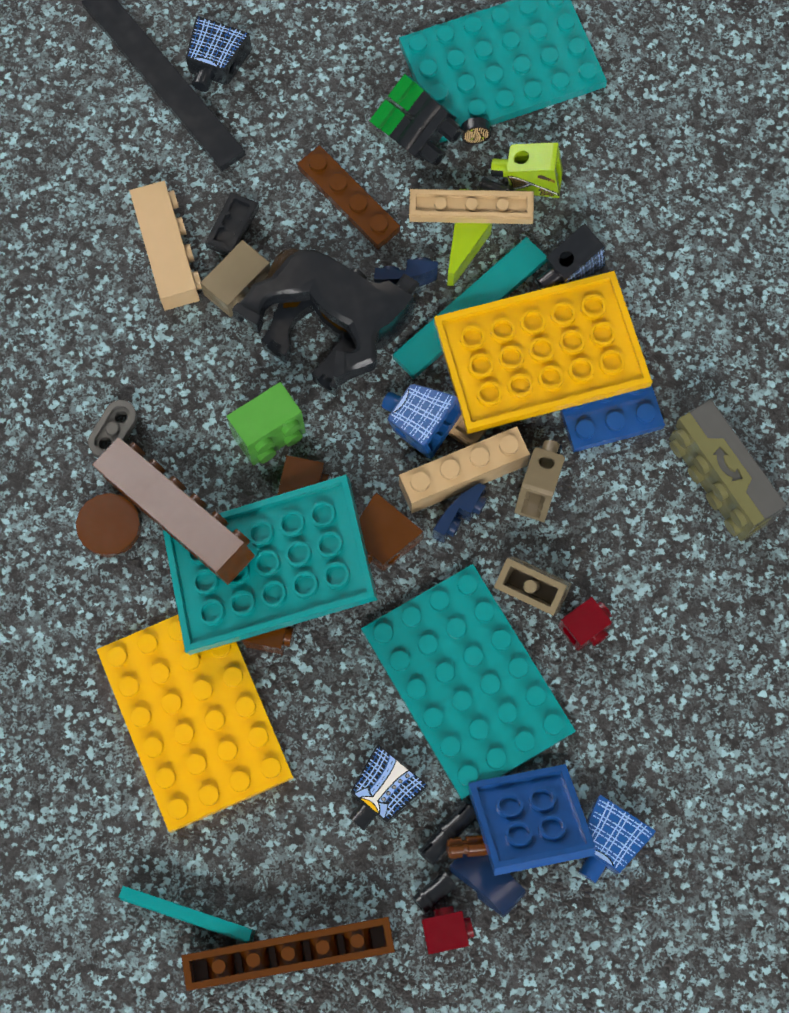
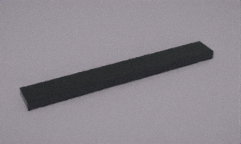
[82,0,246,172]

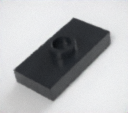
[205,192,259,256]

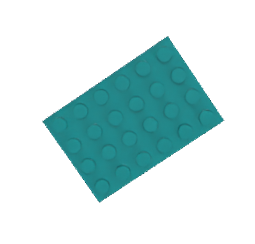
[399,0,607,143]
[163,475,378,655]
[361,564,576,800]

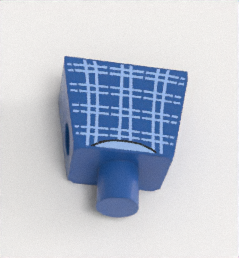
[382,384,461,459]
[578,795,656,884]

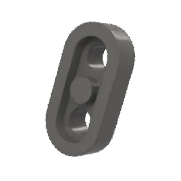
[88,400,138,458]

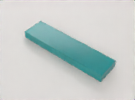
[119,886,256,943]

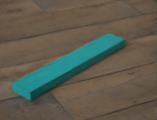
[393,237,547,379]

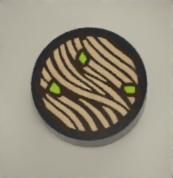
[461,117,491,144]

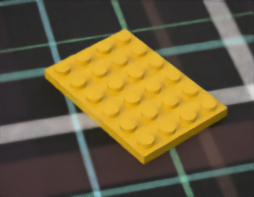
[434,271,652,434]
[96,615,294,833]

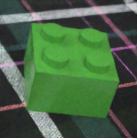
[226,382,306,466]

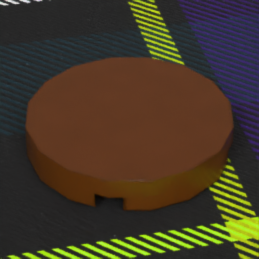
[76,493,141,558]

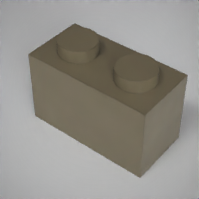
[200,240,271,317]
[494,556,572,616]

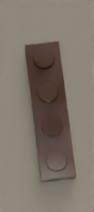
[297,145,400,250]

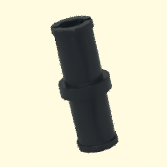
[417,801,477,866]

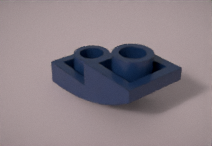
[374,257,438,287]
[433,483,488,543]
[450,854,526,918]

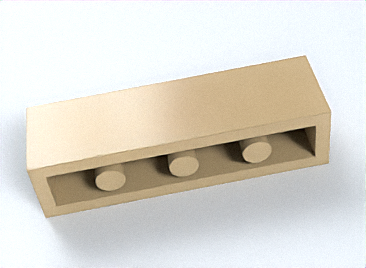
[129,180,202,311]
[399,426,530,513]

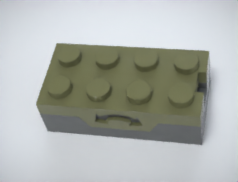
[669,399,787,542]

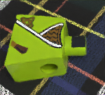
[491,143,563,198]

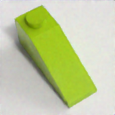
[447,189,492,286]

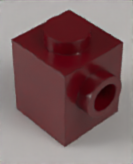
[558,597,613,651]
[421,906,474,955]

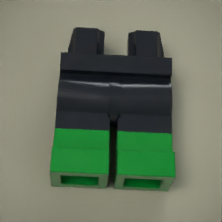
[369,74,463,166]

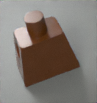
[359,492,423,571]

